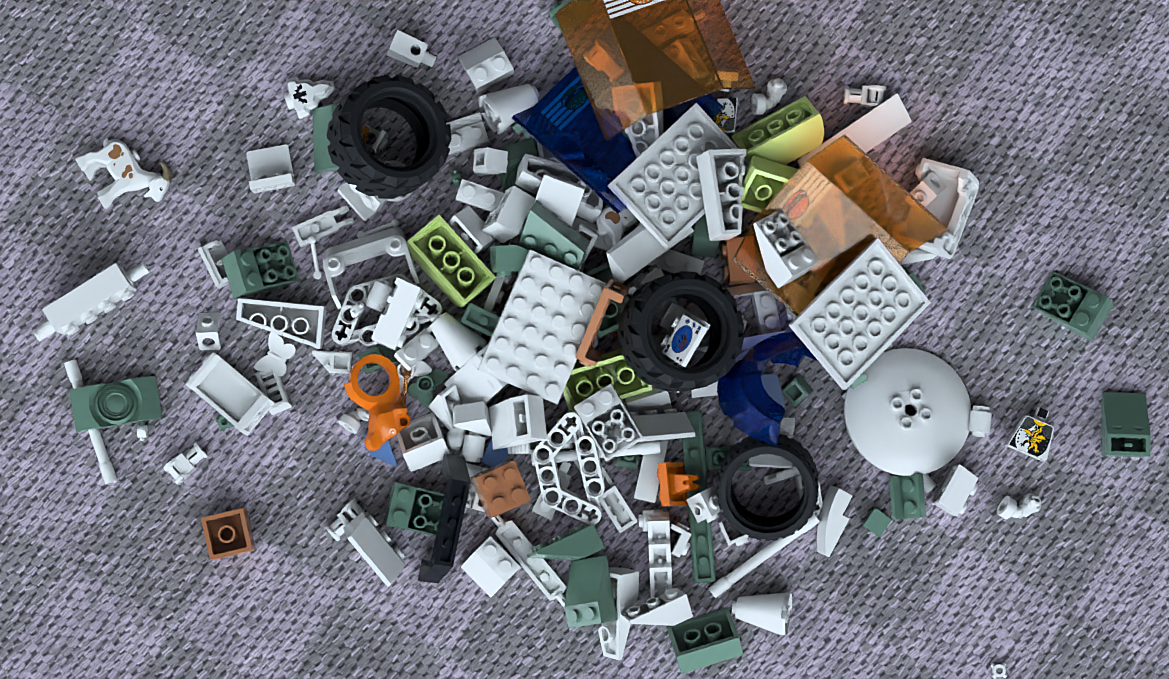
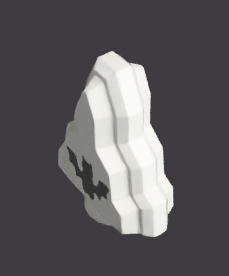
[284,77,336,119]

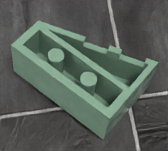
[518,200,590,270]
[689,214,719,258]

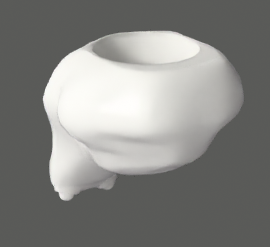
[446,427,467,451]

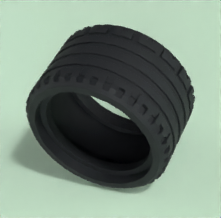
[717,432,819,541]

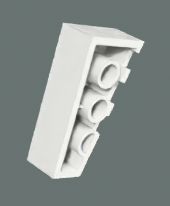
[697,149,746,241]
[515,154,606,224]
[236,298,327,349]

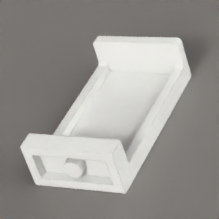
[186,352,275,436]

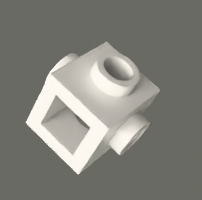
[686,486,723,523]

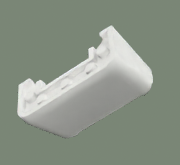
[893,158,979,259]

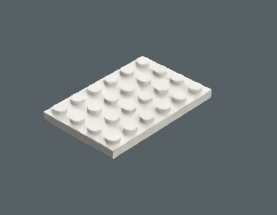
[608,103,749,250]
[789,238,931,390]
[477,250,606,404]

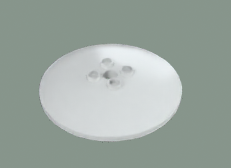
[844,348,971,476]

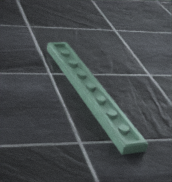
[682,410,716,584]

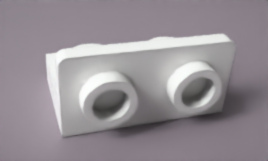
[337,183,386,221]

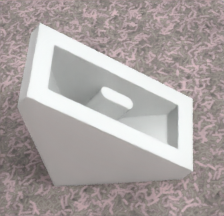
[428,383,462,430]
[453,401,492,437]

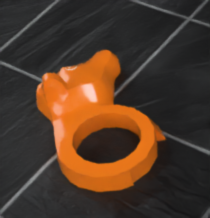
[344,354,411,451]

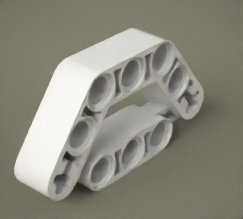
[332,274,443,347]
[533,410,605,525]

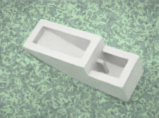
[634,440,668,503]
[817,485,852,557]

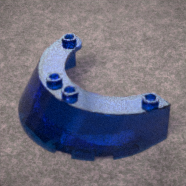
[717,332,818,446]

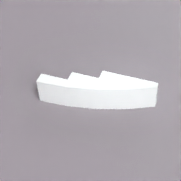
[574,448,638,533]
[648,517,672,598]

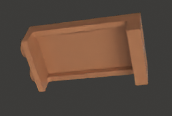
[575,279,630,367]

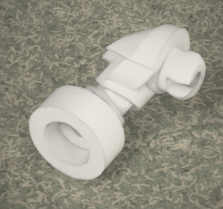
[751,78,787,115]
[338,408,369,434]
[997,493,1041,519]

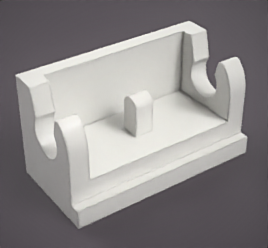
[198,240,229,289]

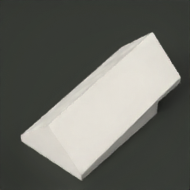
[606,223,694,283]

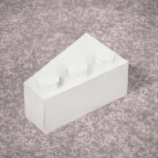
[371,277,425,351]

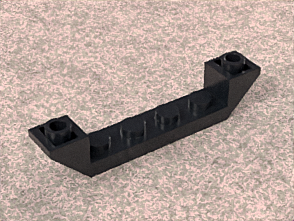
[418,454,471,584]

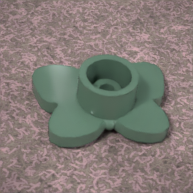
[407,370,449,410]

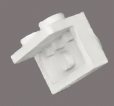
[670,522,691,557]

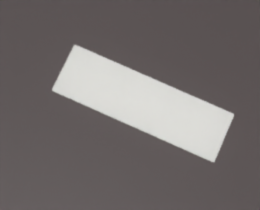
[797,93,912,183]

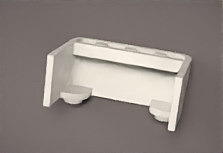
[323,227,420,309]

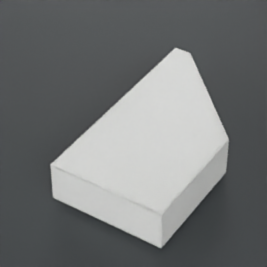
[312,351,352,374]
[763,466,800,485]

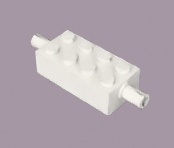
[33,261,150,341]

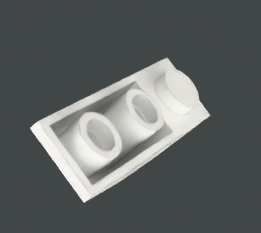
[621,588,693,626]

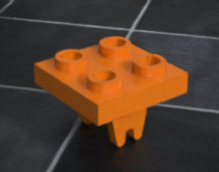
[657,462,700,507]

